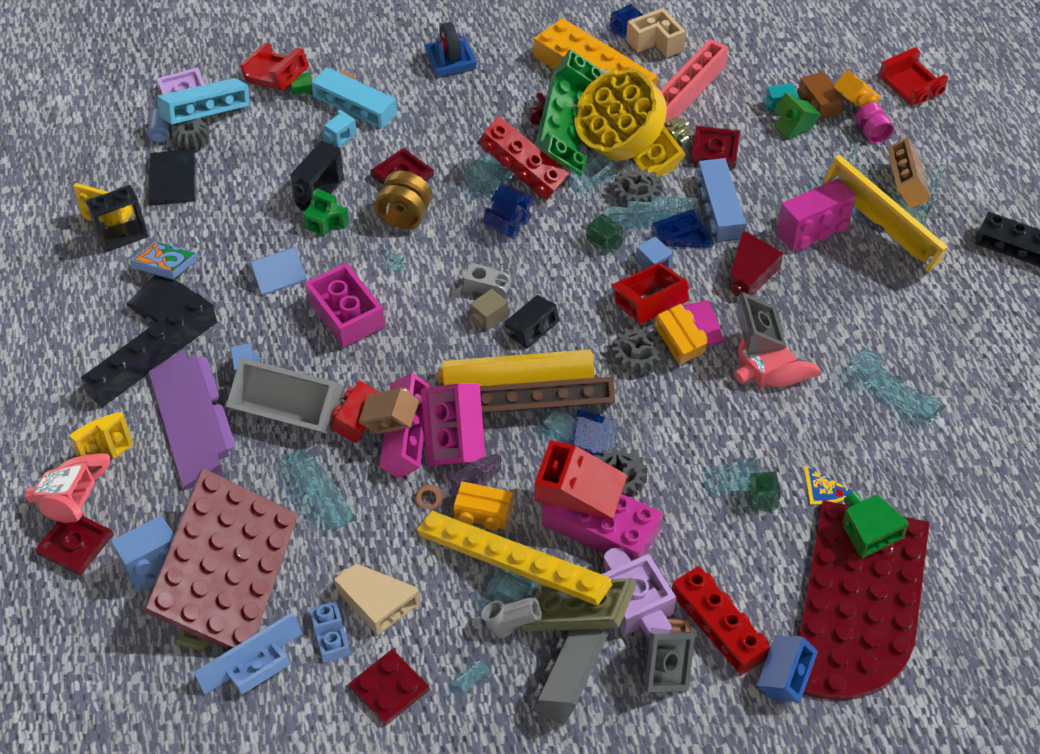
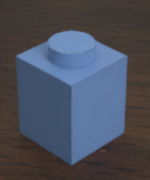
[636,236,673,269]

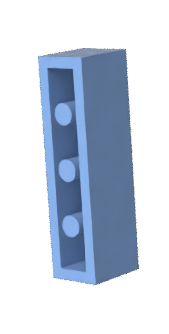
[694,158,746,241]

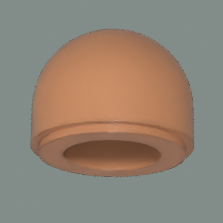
[416,484,443,510]

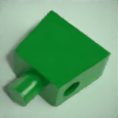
[842,491,909,559]

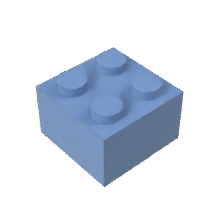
[111,515,174,592]

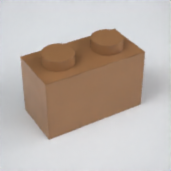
[359,387,419,434]

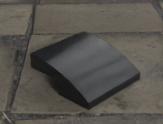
[126,275,196,322]

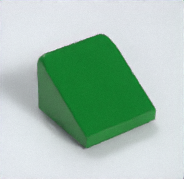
[291,72,313,95]

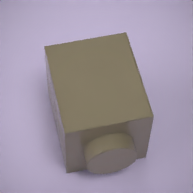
[470,289,508,331]

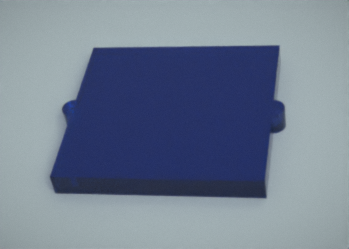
[572,409,618,457]

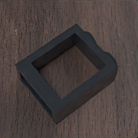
[290,140,344,211]
[85,185,149,253]

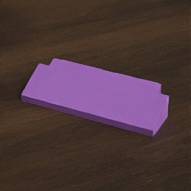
[149,350,235,490]

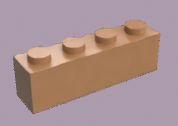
[888,137,931,209]

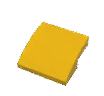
[69,412,134,459]

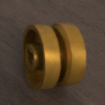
[374,171,432,230]

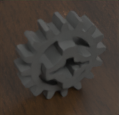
[612,166,662,209]
[612,326,665,375]
[595,447,647,497]

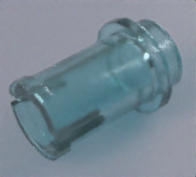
[453,659,490,694]

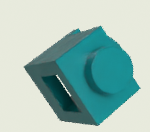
[763,83,799,113]

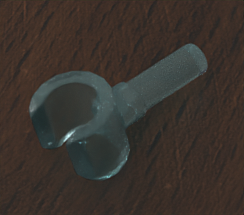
[381,248,406,272]

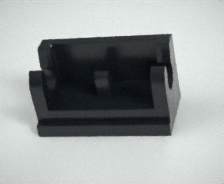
[504,295,560,349]

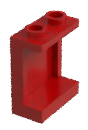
[240,42,310,91]
[878,47,948,106]

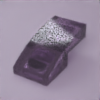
[450,454,501,496]

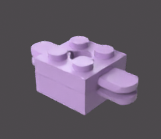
[601,548,676,642]

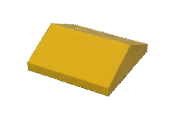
[633,126,686,178]

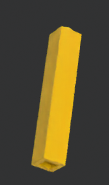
[437,349,595,386]

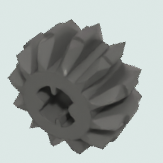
[171,118,210,152]

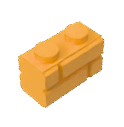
[834,70,881,108]
[654,304,708,365]
[454,481,514,530]

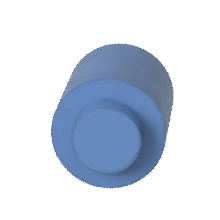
[148,109,171,143]

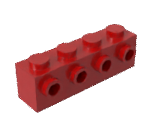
[477,116,569,200]
[672,566,770,676]

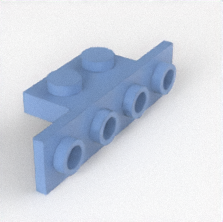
[193,612,302,695]

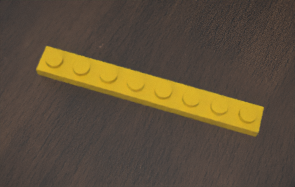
[417,511,612,606]

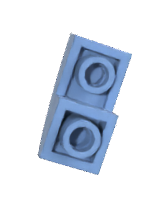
[309,601,351,663]

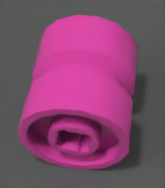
[854,102,895,144]

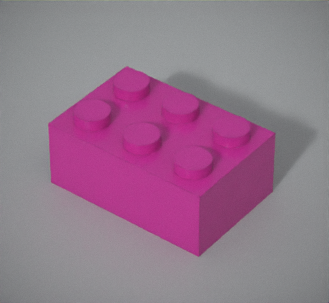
[776,178,856,252]
[305,262,385,348]

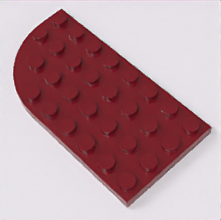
[799,500,930,700]

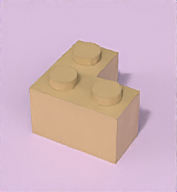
[627,8,686,58]

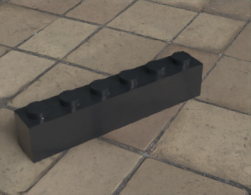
[80,293,217,408]

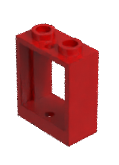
[612,262,689,324]

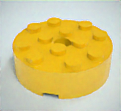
[575,68,667,161]

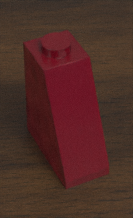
[729,231,784,297]

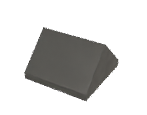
[737,292,787,355]
[644,627,695,692]

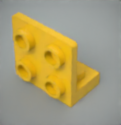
[73,183,132,227]

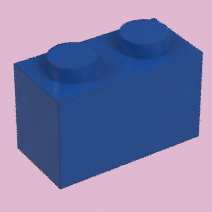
[757,635,818,703]

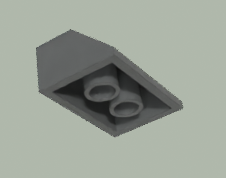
[532,629,609,725]

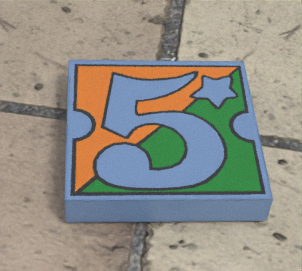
[131,241,197,280]

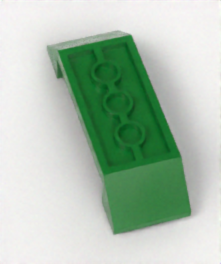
[535,49,604,176]

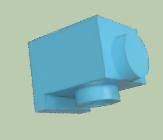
[322,110,357,147]

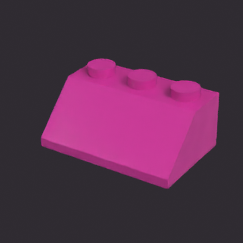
[421,383,486,466]

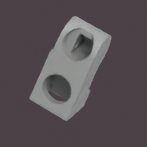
[463,262,512,298]

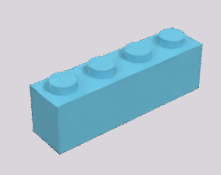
[311,67,397,129]
[157,78,250,124]

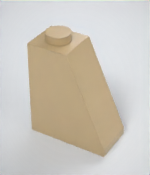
[334,563,421,636]

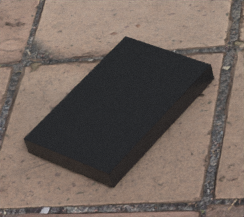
[149,149,196,205]

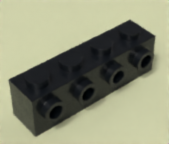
[975,211,1040,267]

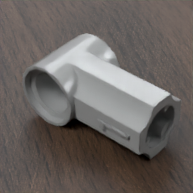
[481,597,542,638]

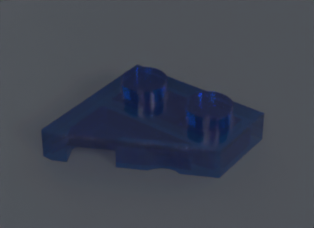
[651,209,714,248]

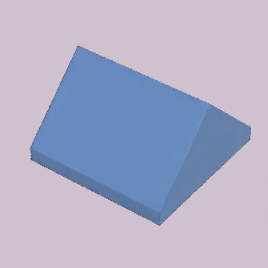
[247,247,307,296]

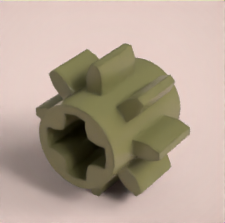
[665,117,691,145]

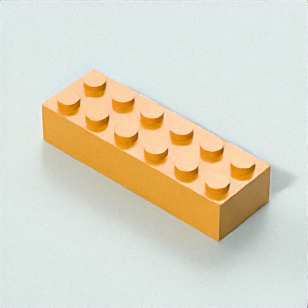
[534,18,658,87]

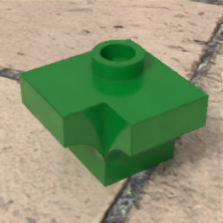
[773,92,821,139]
[303,189,349,237]

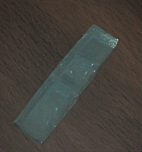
[603,196,698,228]

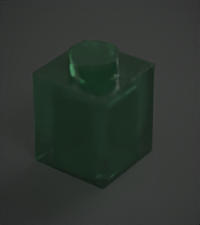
[586,213,623,254]
[747,471,781,512]

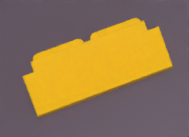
[822,155,948,273]

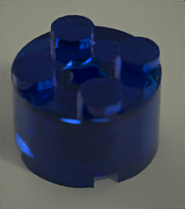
[483,184,534,239]

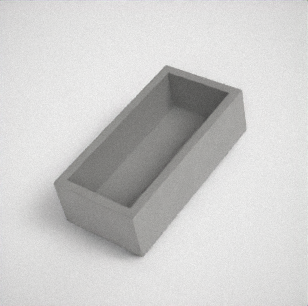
[226,357,344,435]

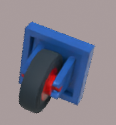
[424,22,477,77]

